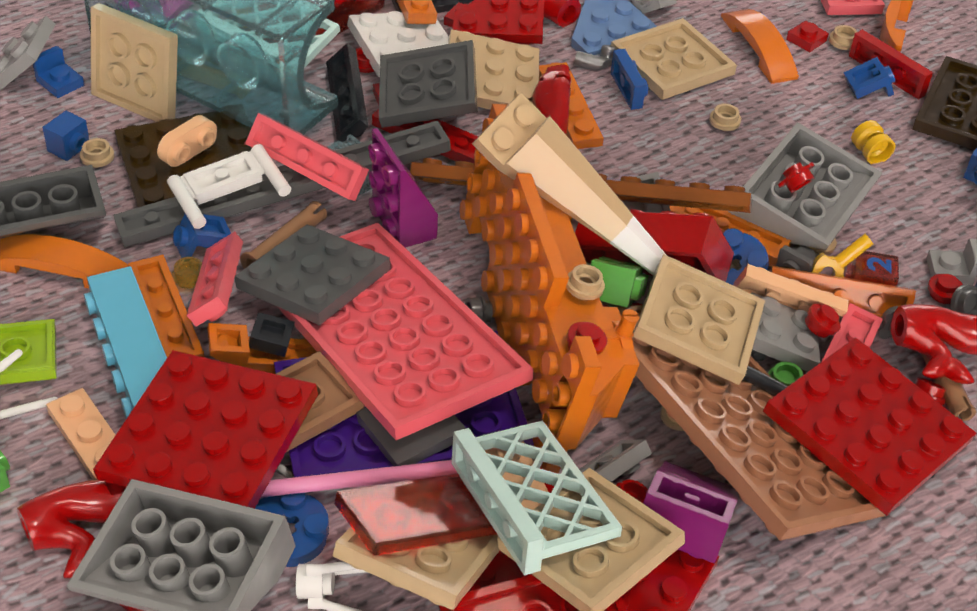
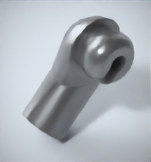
[573,45,616,71]

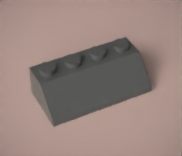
[0,165,106,239]

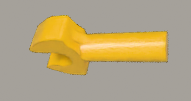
[811,234,874,277]

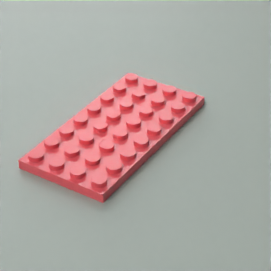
[278,223,533,441]

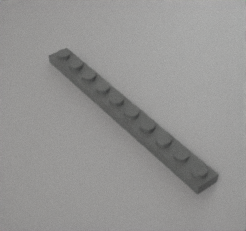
[113,120,451,248]

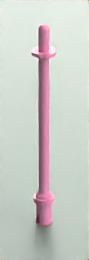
[261,460,459,498]

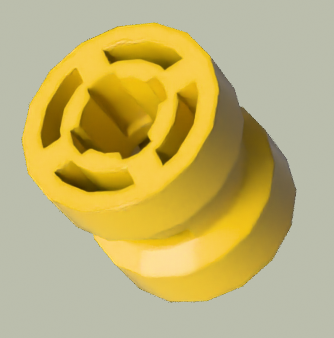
[851,120,896,164]

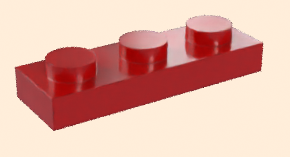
[849,29,933,100]

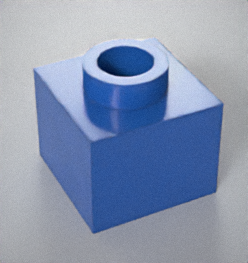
[42,110,89,161]

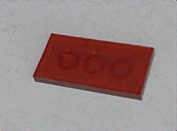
[334,473,497,556]

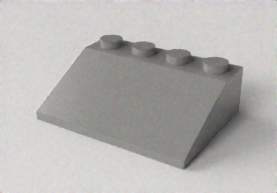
[729,122,882,250]
[67,479,296,611]

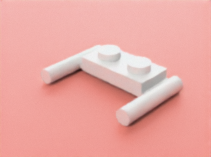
[167,144,291,229]

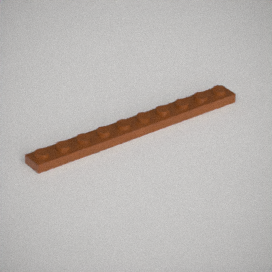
[410,158,752,213]

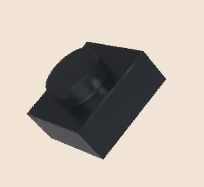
[249,312,295,357]

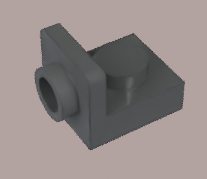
[776,244,819,272]

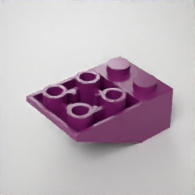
[368,128,438,248]
[643,461,739,564]

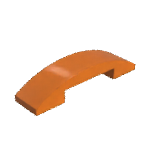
[879,0,914,52]
[721,9,799,84]
[0,234,128,289]
[207,323,317,374]

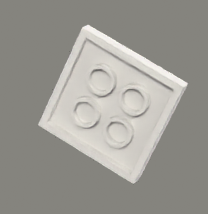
[347,11,449,77]

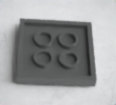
[379,40,478,128]
[235,224,391,325]

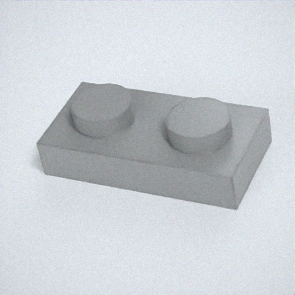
[579,439,652,482]

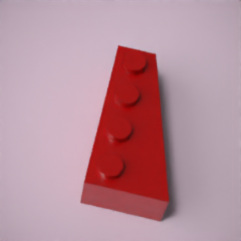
[575,209,734,282]

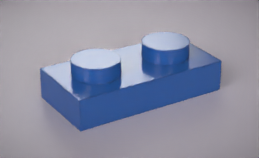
[611,49,648,110]

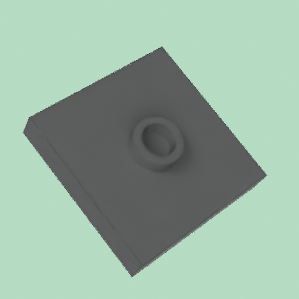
[356,408,466,466]

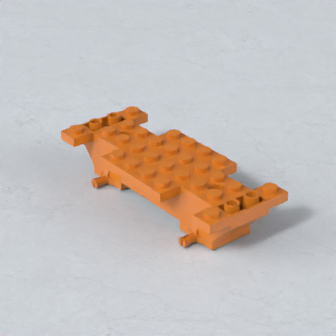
[459,104,640,473]

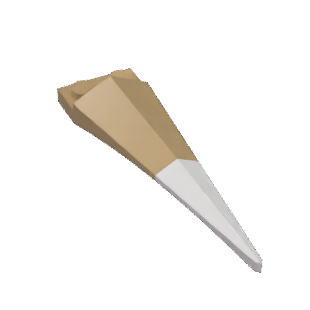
[472,92,666,276]

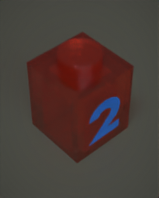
[843,251,899,286]

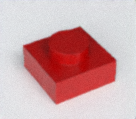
[786,20,829,52]

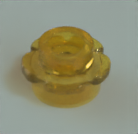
[171,257,202,289]

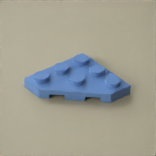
[571,0,657,55]

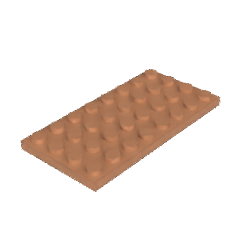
[618,305,885,541]

